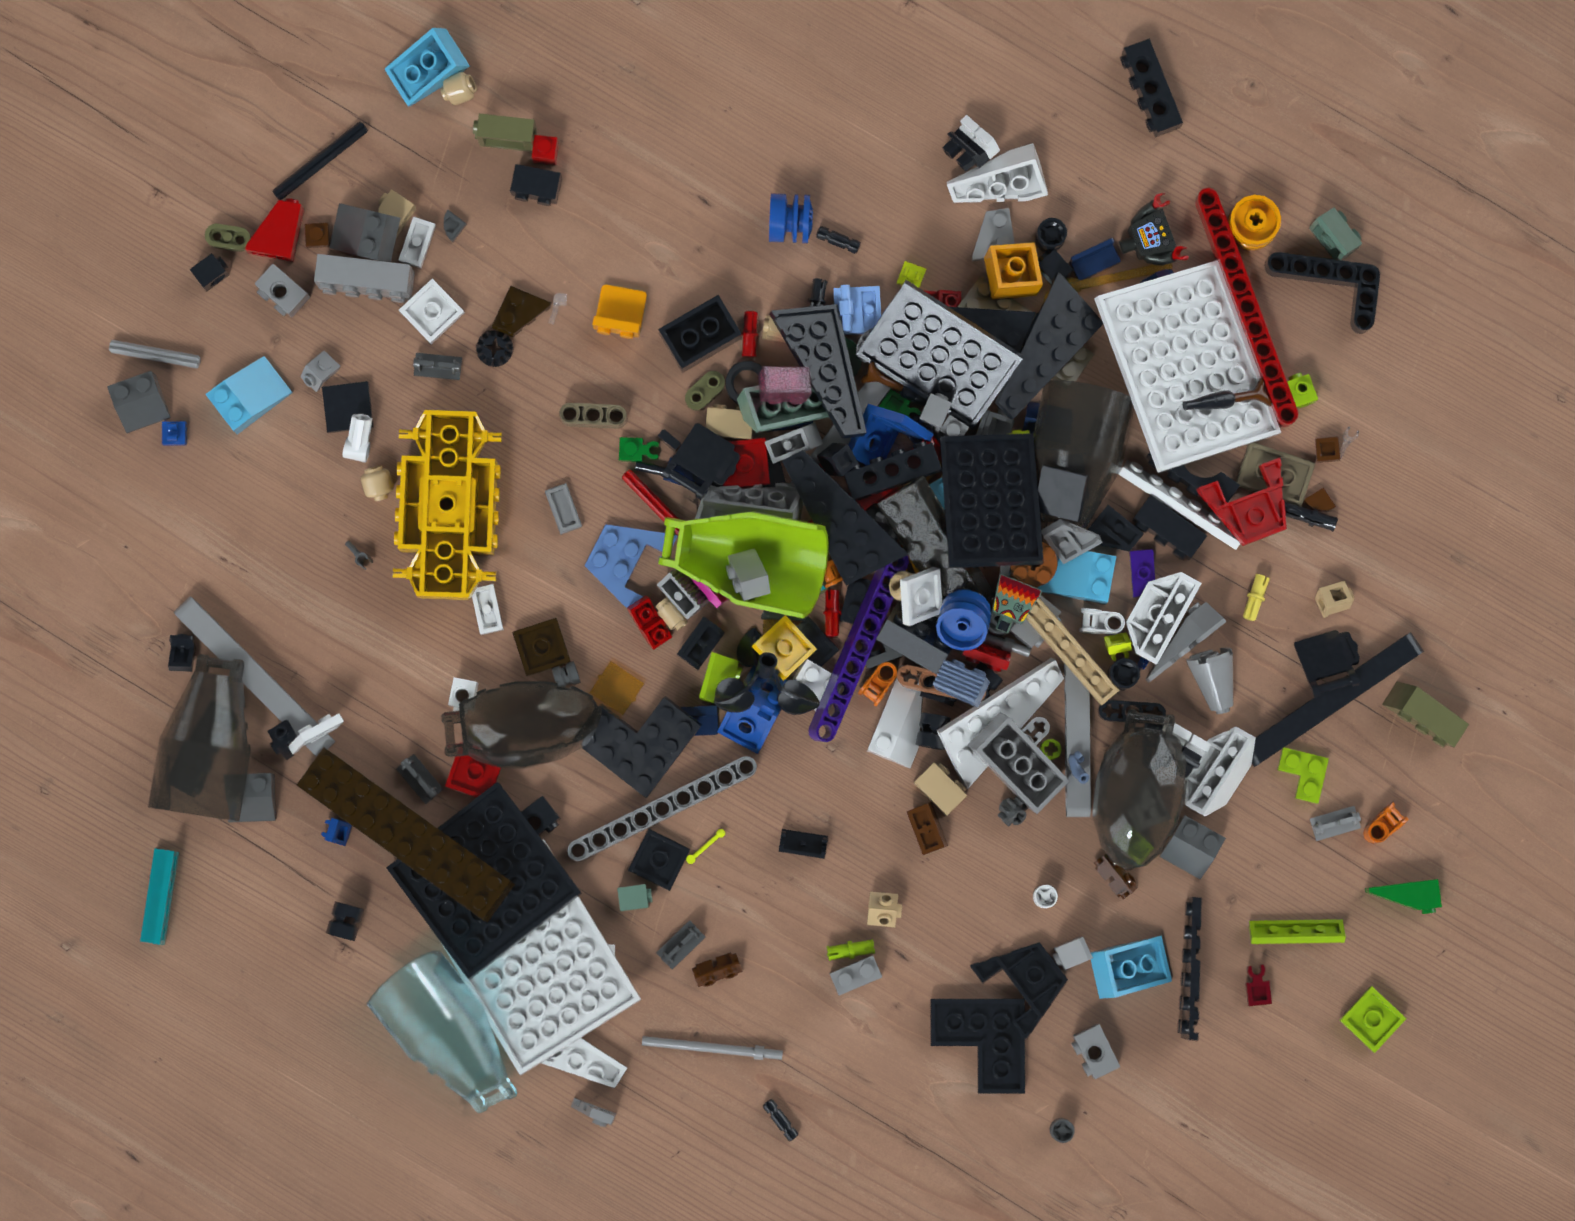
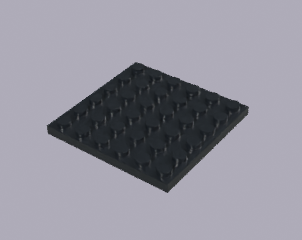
[386,782,582,980]

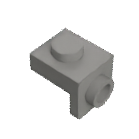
[301,351,340,392]

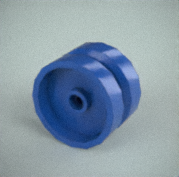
[936,590,992,651]

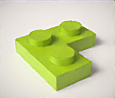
[1277,747,1329,804]

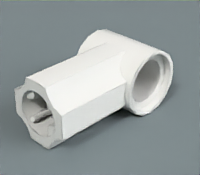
[343,414,373,463]

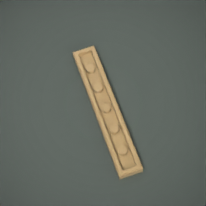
[1026,598,1119,706]

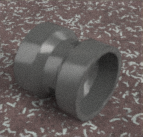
[551,661,581,690]
[1049,1118,1075,1143]

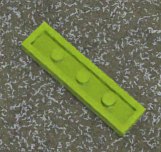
[1248,919,1346,944]

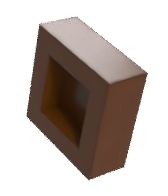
[305,223,330,248]
[1315,437,1340,463]

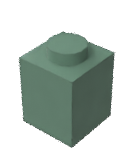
[617,884,653,911]

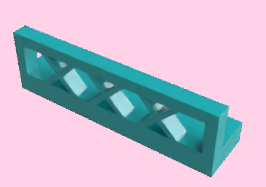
[140,848,179,945]

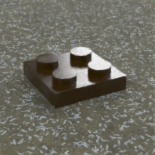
[512,618,571,677]

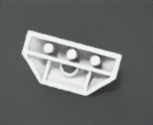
[1126,572,1202,665]
[1183,727,1256,816]

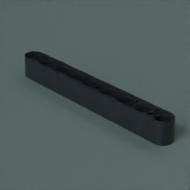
[1252,632,1424,767]

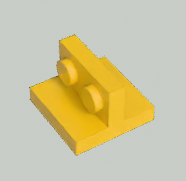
[752,615,817,681]

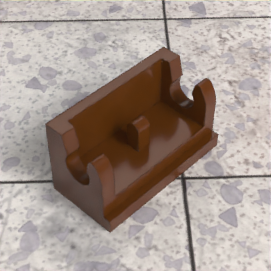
[906,802,948,855]

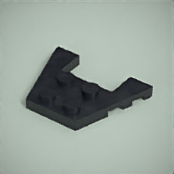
[970,942,1068,1040]

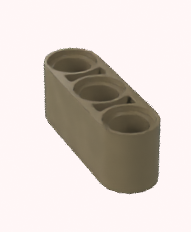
[559,403,627,429]

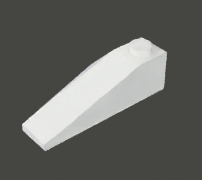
[947,143,1048,203]
[867,665,922,769]

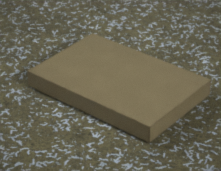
[1236,442,1316,507]

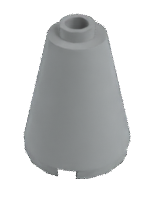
[1186,648,1233,714]

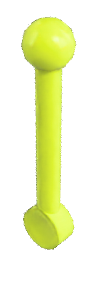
[686,829,725,864]

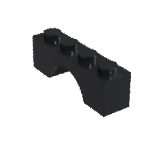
[1146,452,1240,505]

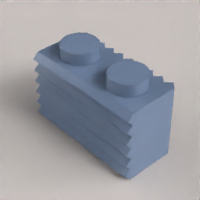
[933,659,990,707]

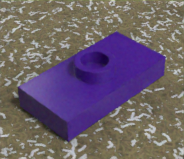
[1129,550,1155,598]

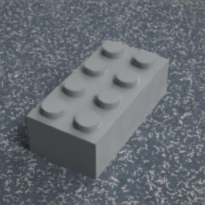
[314,254,415,303]
[968,712,1069,814]

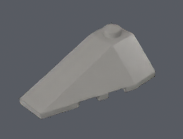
[703,483,804,521]
[1146,602,1226,683]

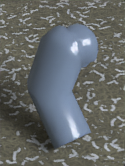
[1068,751,1089,784]

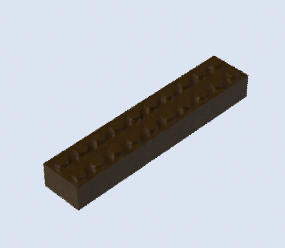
[296,747,515,923]

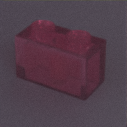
[758,367,812,404]

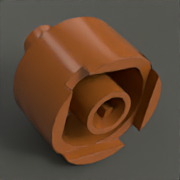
[1010,541,1058,587]

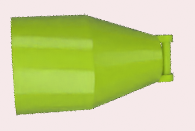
[658,511,829,618]

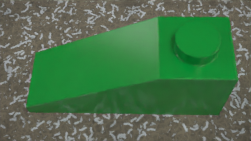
[1365,879,1442,914]

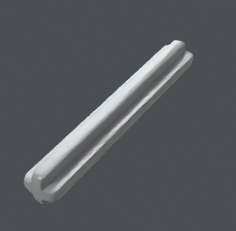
[109,340,201,368]

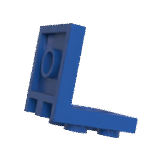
[848,404,934,466]
[717,665,788,754]

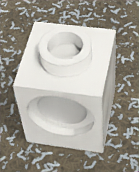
[448,677,479,714]

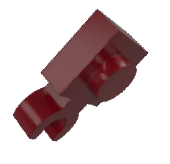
[1245,964,1272,1006]

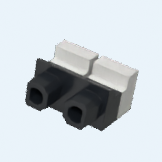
[942,115,1000,172]
[1155,723,1211,778]

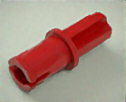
[741,311,759,357]
[823,590,842,637]

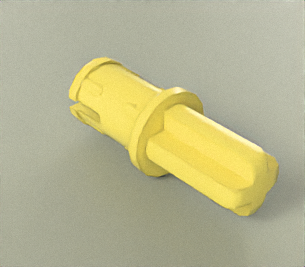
[1243,574,1270,621]

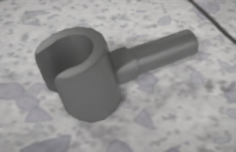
[345,541,373,570]

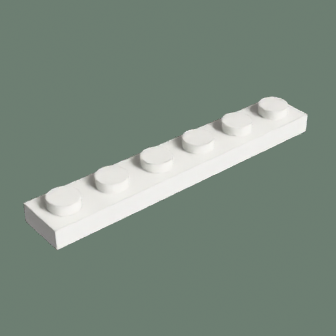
[1119,460,1240,550]

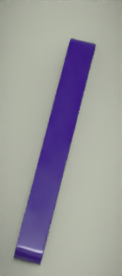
[808,555,909,742]

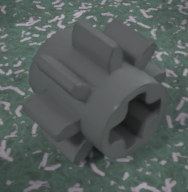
[998,796,1028,827]

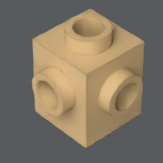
[867,892,902,927]

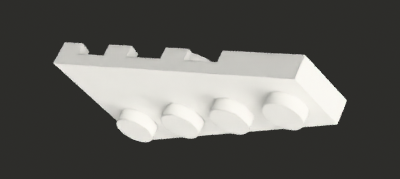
[542,1038,627,1088]

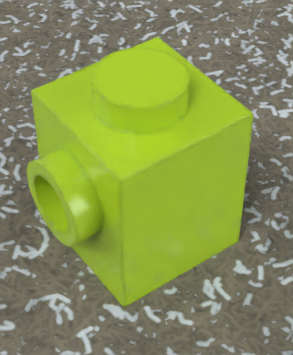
[1287,372,1319,409]

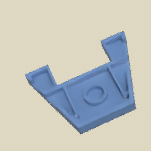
[585,524,678,608]

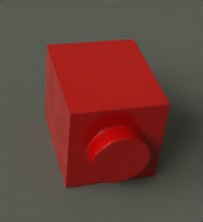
[532,135,559,166]

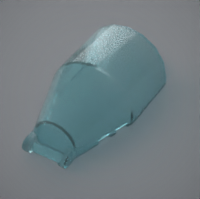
[366,951,517,1113]

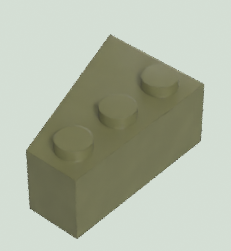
[1382,681,1469,748]

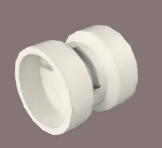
[1033,885,1058,908]

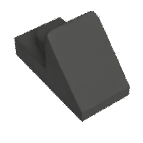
[865,643,904,670]

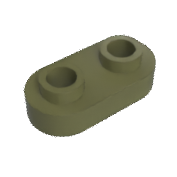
[205,224,251,252]
[685,371,725,411]

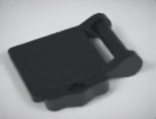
[662,423,740,500]
[1294,630,1360,699]

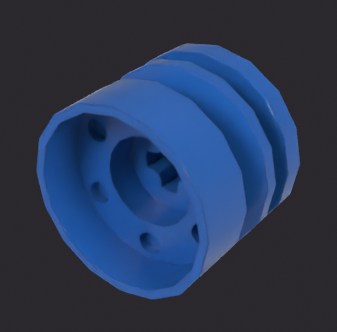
[769,193,813,244]

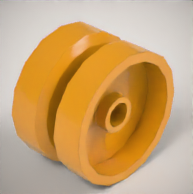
[1227,195,1281,251]

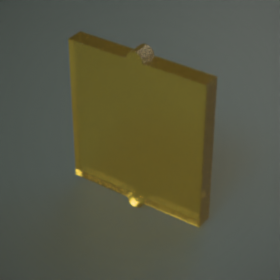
[589,661,644,715]

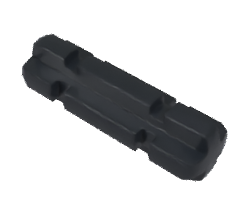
[816,226,861,254]
[763,1099,798,1141]

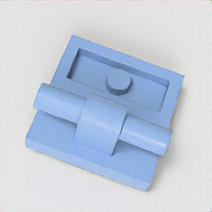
[833,285,881,335]

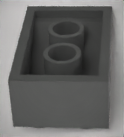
[329,203,401,262]

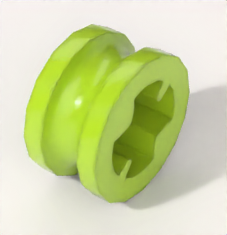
[1040,739,1062,760]

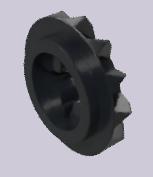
[476,330,513,367]

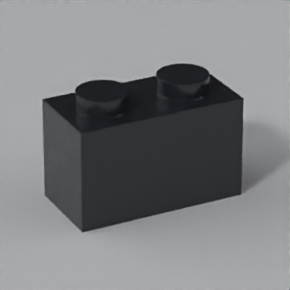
[510,164,562,206]

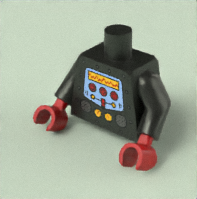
[1119,193,1189,266]

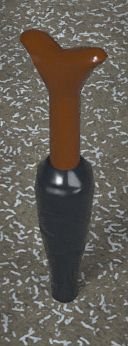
[861,362,927,406]
[1182,378,1272,410]

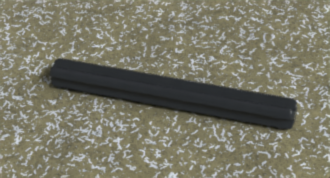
[273,121,368,200]

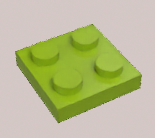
[1339,986,1406,1053]

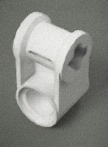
[1079,608,1125,635]

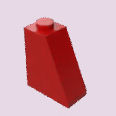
[245,198,304,262]

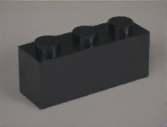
[1132,495,1207,561]

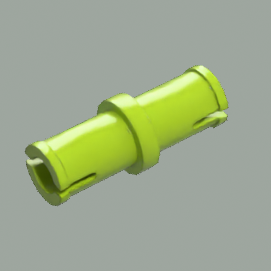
[826,939,875,961]

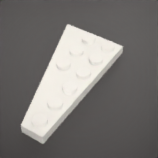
[936,658,1064,789]

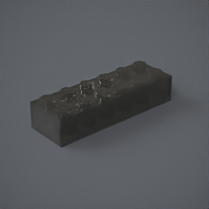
[877,475,995,602]

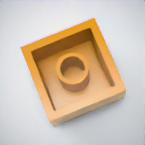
[984,242,1043,299]

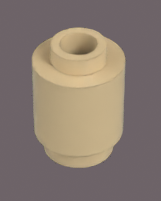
[656,597,688,631]

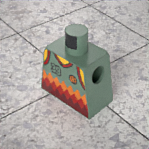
[991,574,1042,634]

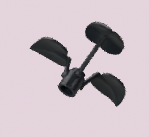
[714,628,820,715]

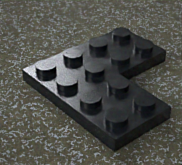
[573,696,702,798]
[930,999,1025,1094]

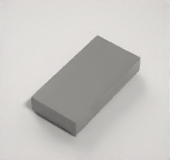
[545,483,582,535]

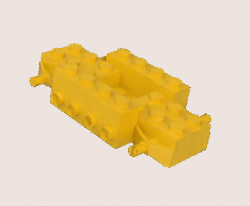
[393,410,502,600]

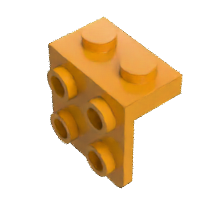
[592,285,647,339]

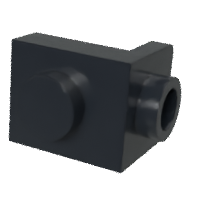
[168,634,196,672]
[267,720,297,760]

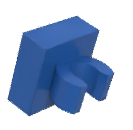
[162,421,187,446]
[321,818,352,846]

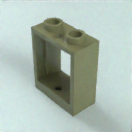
[473,113,537,152]

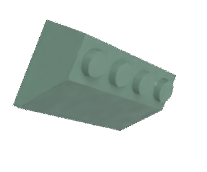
[737,376,829,433]

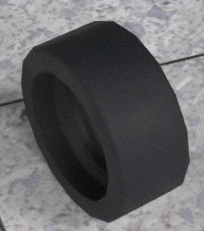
[726,361,769,404]

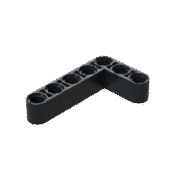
[1264,252,1380,334]

